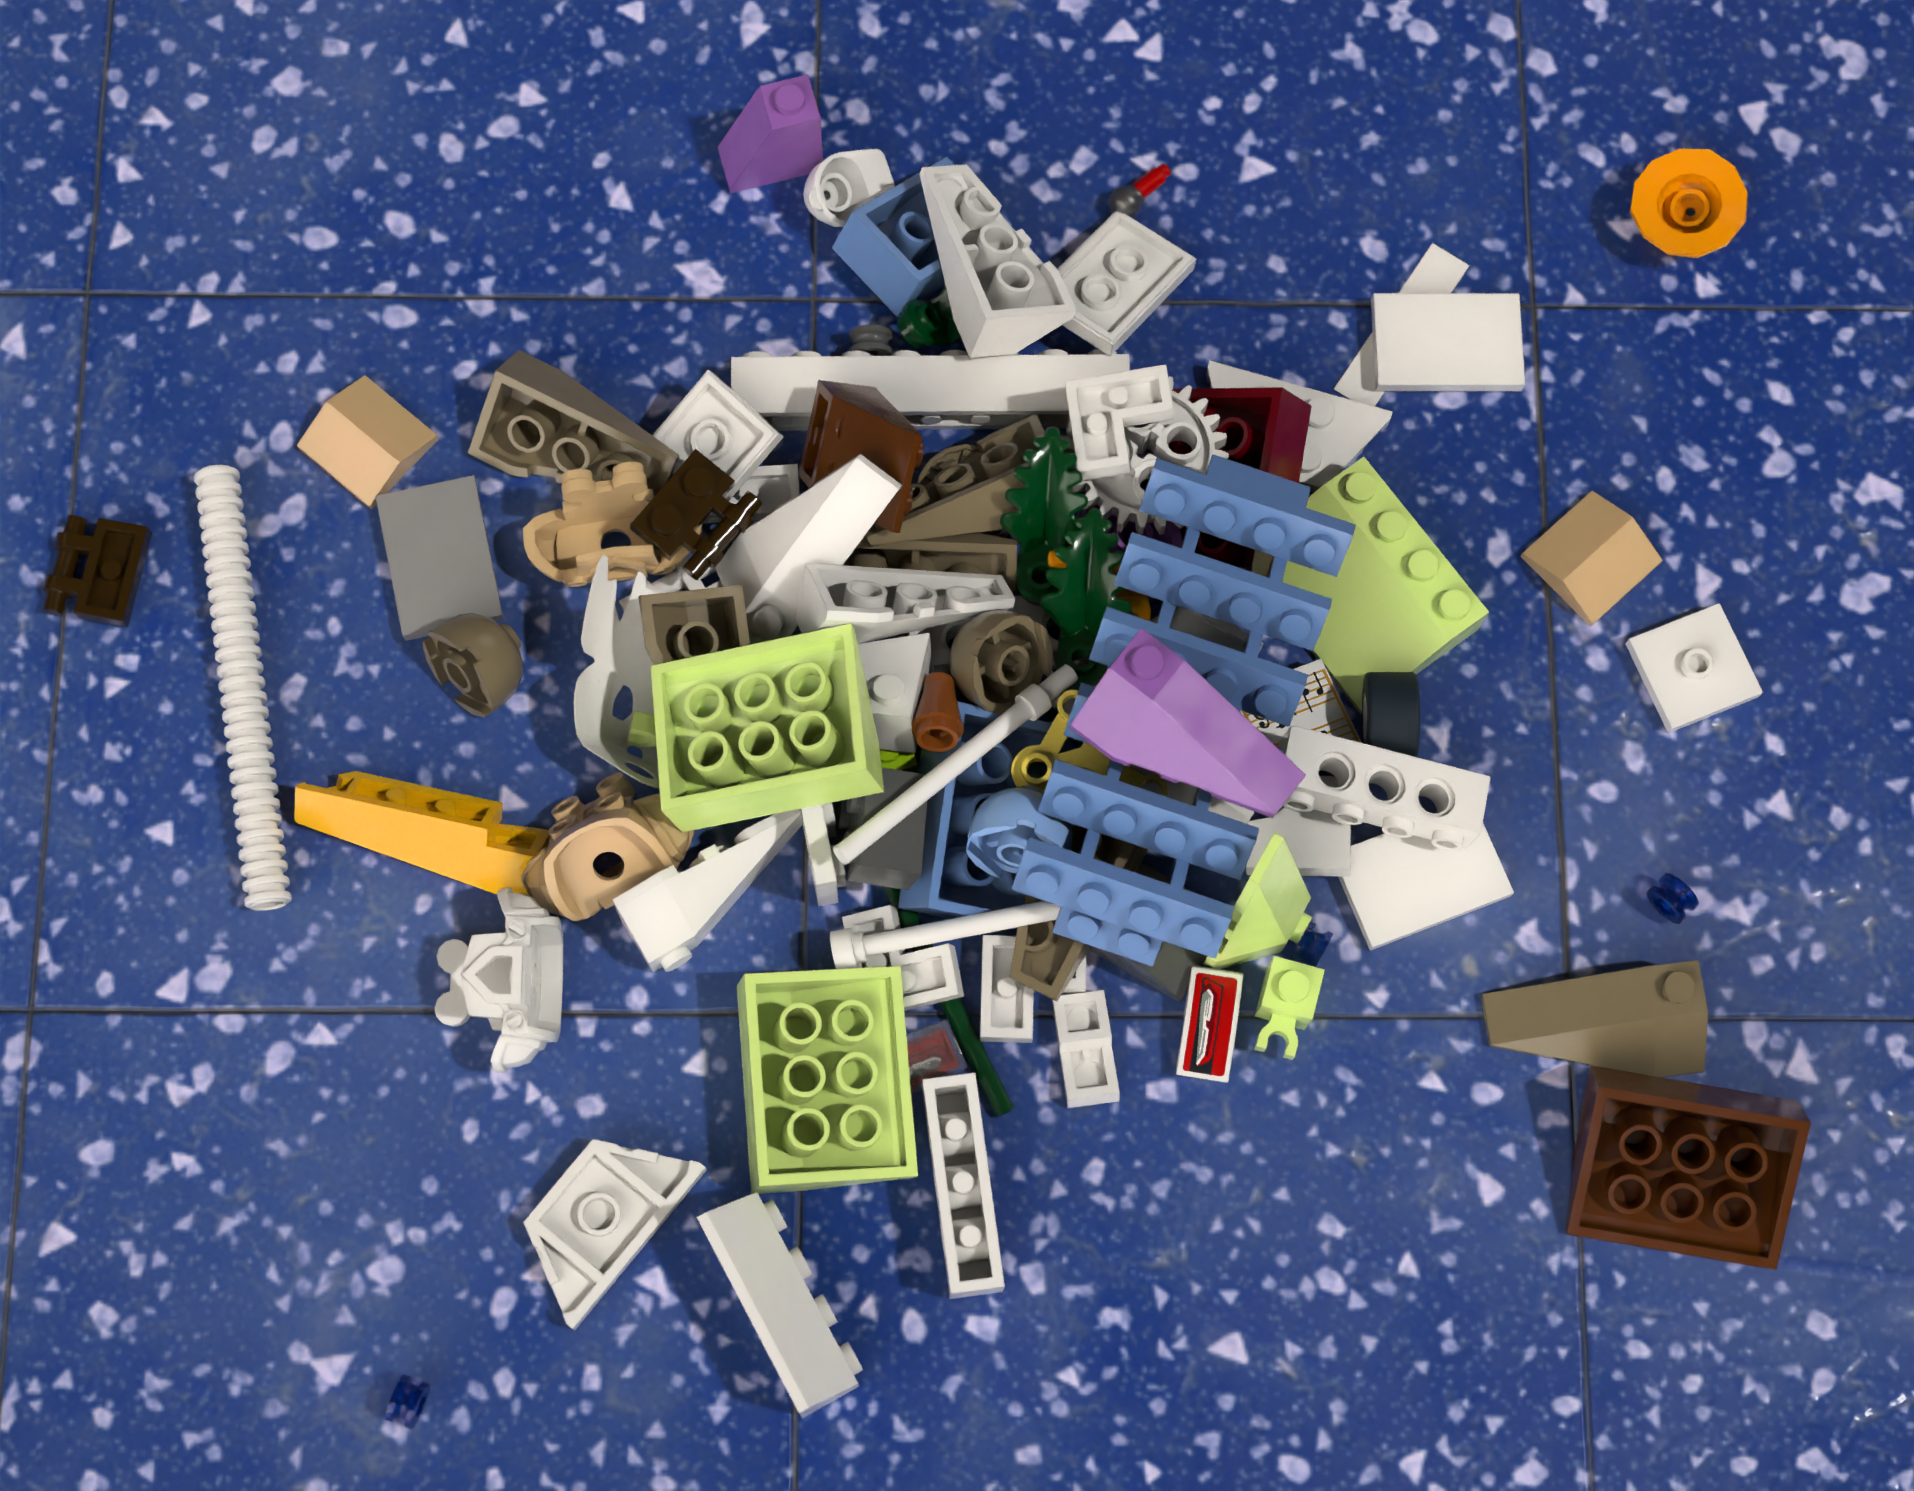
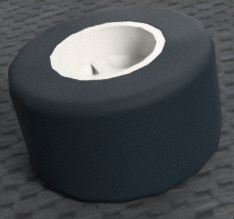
[1362,672,1420,757]

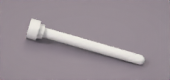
[830,901,1061,969]

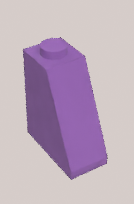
[718,74,823,194]

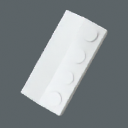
[697,1192,863,1418]

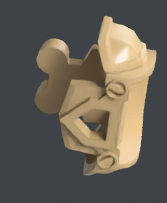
[523,462,702,587]
[521,772,694,921]

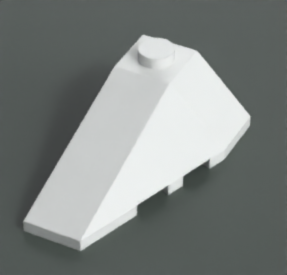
[919,164,1077,358]
[715,454,902,641]
[795,563,1015,644]
[612,809,803,973]

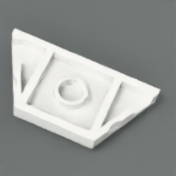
[1206,361,1393,493]
[524,1139,707,1331]

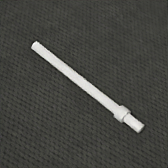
[833,664,1078,865]

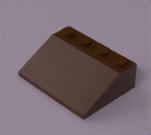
[1565,1065,1811,1270]

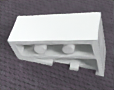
[858,633,934,753]

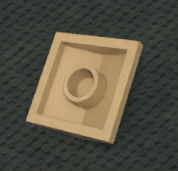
[297,375,439,510]
[1520,491,1663,627]

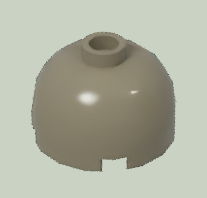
[949,609,1053,715]
[423,613,523,718]

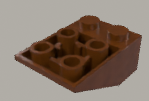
[798,380,924,533]

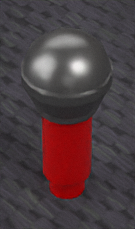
[1108,164,1171,218]

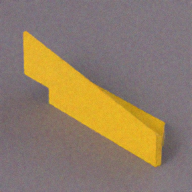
[294,771,551,896]

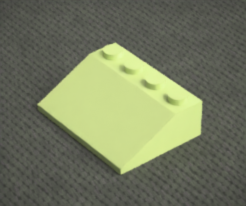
[1282,457,1489,714]
[651,623,884,832]
[737,966,918,1194]

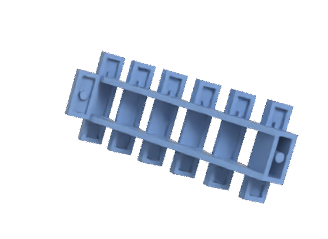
[1011,454,1356,967]

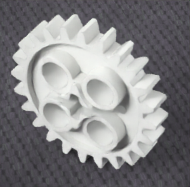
[1064,376,1229,535]

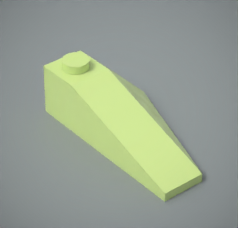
[1202,832,1312,969]

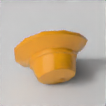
[1629,148,1748,258]

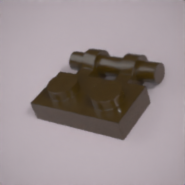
[630,449,762,580]
[43,515,152,627]

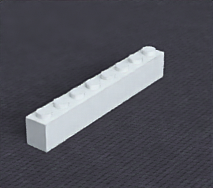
[731,349,1130,431]

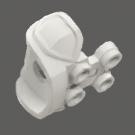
[434,887,563,1073]

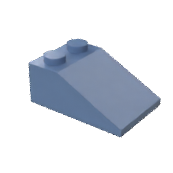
[832,157,1012,317]

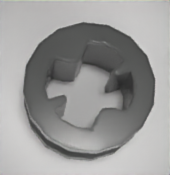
[849,325,893,356]

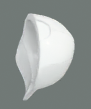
[803,149,895,227]

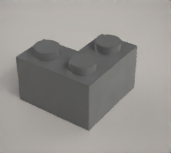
[835,767,927,890]

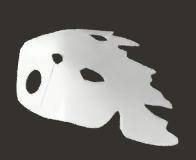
[574,555,765,789]

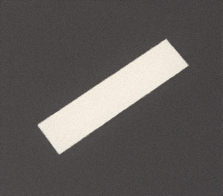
[1334,243,1469,406]

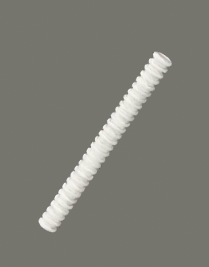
[194,465,292,911]

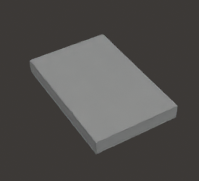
[375,475,504,641]

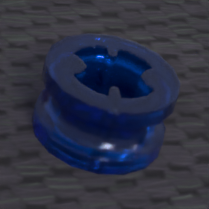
[1646,873,1699,924]
[1289,921,1334,967]
[385,1374,430,1430]

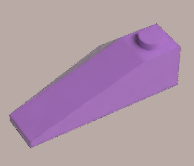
[1069,628,1306,818]

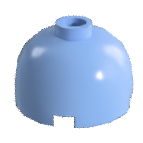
[966,786,1073,878]

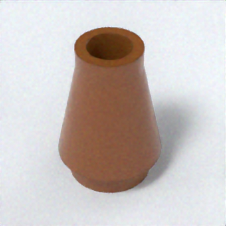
[912,672,964,752]

